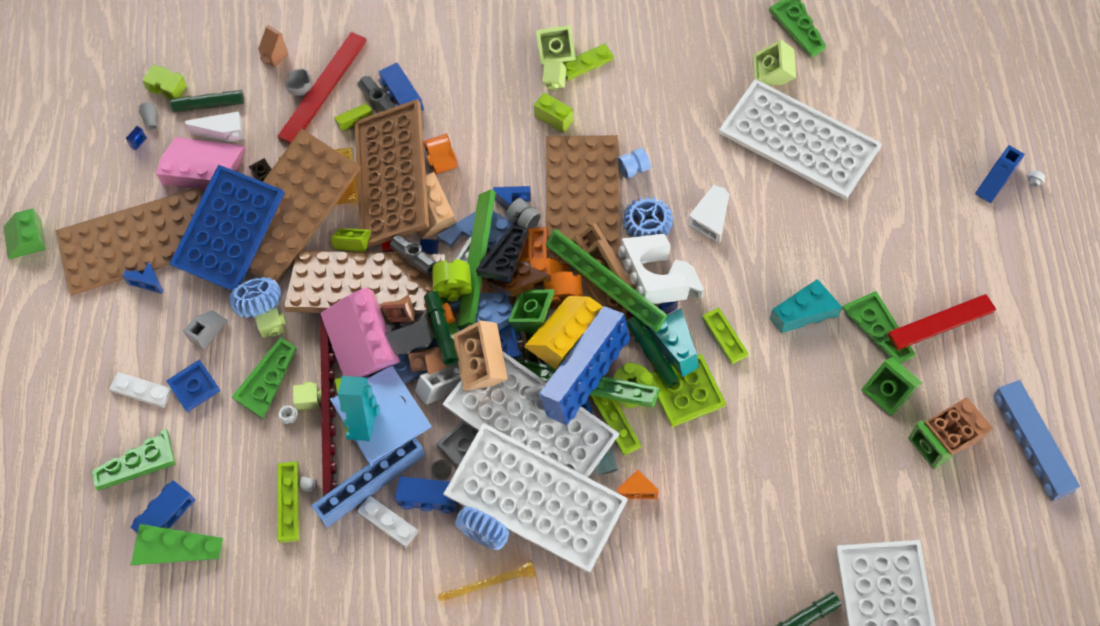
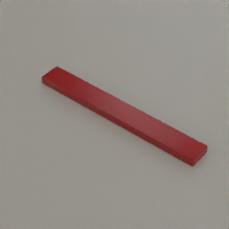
[277,32,367,144]

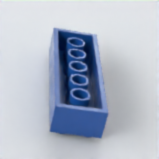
[539,306,630,426]

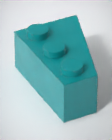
[770,279,842,333]
[649,308,699,377]
[338,375,380,442]

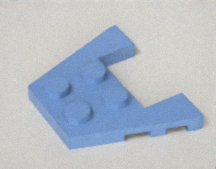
[437,211,515,251]
[449,292,513,331]

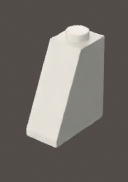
[688,184,730,244]

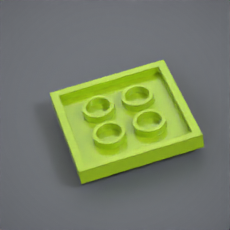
[650,354,726,428]

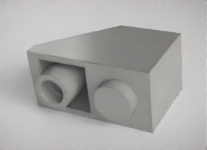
[183,310,228,350]

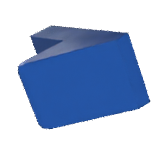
[493,186,531,210]
[122,262,164,294]

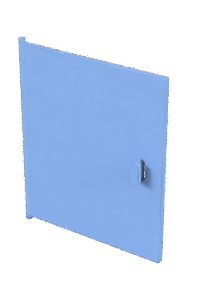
[330,365,432,465]

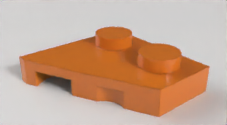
[519,227,548,264]

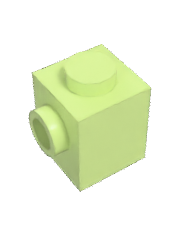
[542,62,567,90]
[255,307,286,338]
[293,382,321,411]

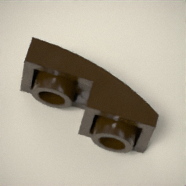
[248,158,272,182]
[517,331,538,363]

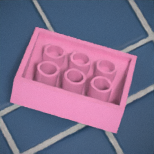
[156,137,245,190]
[320,287,400,377]

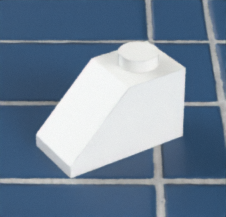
[669,259,704,300]

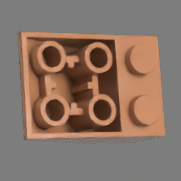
[924,397,993,455]

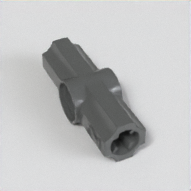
[357,75,395,113]
[390,235,437,276]

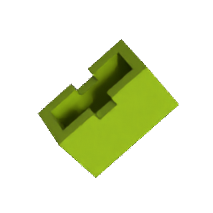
[142,64,187,100]
[534,93,574,133]

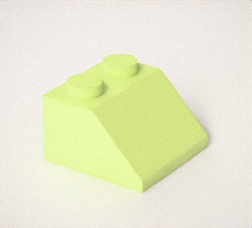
[536,25,576,65]
[753,40,796,85]

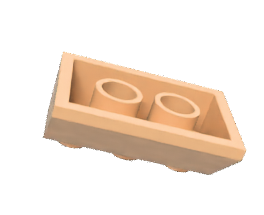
[418,172,456,240]
[453,321,508,391]

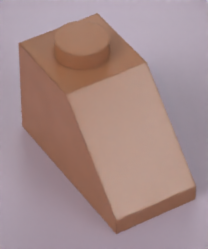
[258,25,288,68]

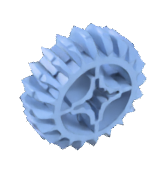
[623,195,673,237]
[229,277,282,318]
[455,507,510,550]

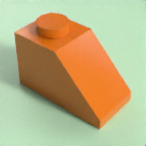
[530,258,569,286]

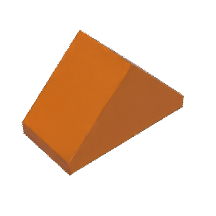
[617,470,659,499]

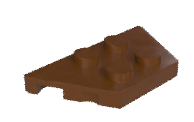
[487,262,551,297]

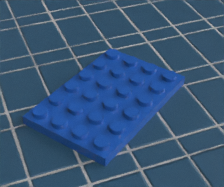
[169,164,285,291]

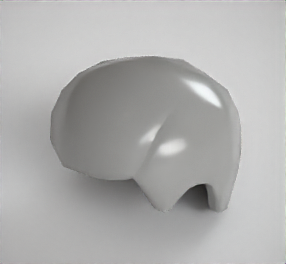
[285,69,313,96]

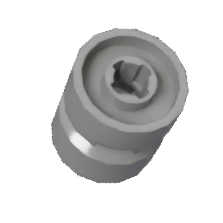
[506,198,541,229]

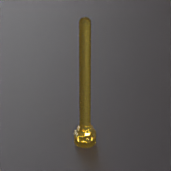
[438,560,536,601]

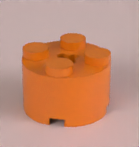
[423,133,458,175]
[544,272,583,309]

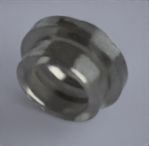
[432,460,452,480]

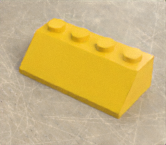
[524,296,603,370]

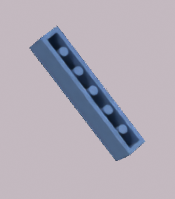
[993,380,1080,501]
[311,438,426,528]

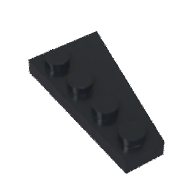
[476,225,529,283]

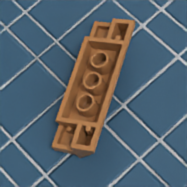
[571,224,646,336]

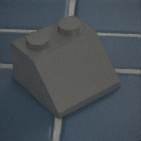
[386,309,434,356]

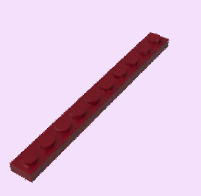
[320,314,337,496]

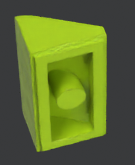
[334,103,373,132]
[330,228,371,252]

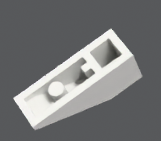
[185,111,245,142]
[415,362,461,405]

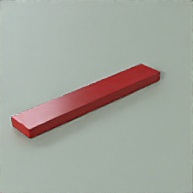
[887,294,996,351]

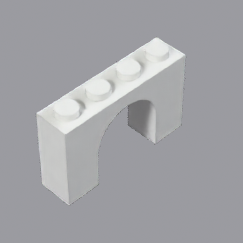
[618,234,690,304]

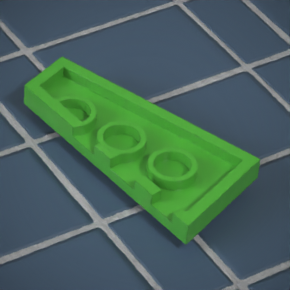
[769,0,826,58]
[130,524,223,566]

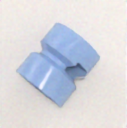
[617,147,651,179]

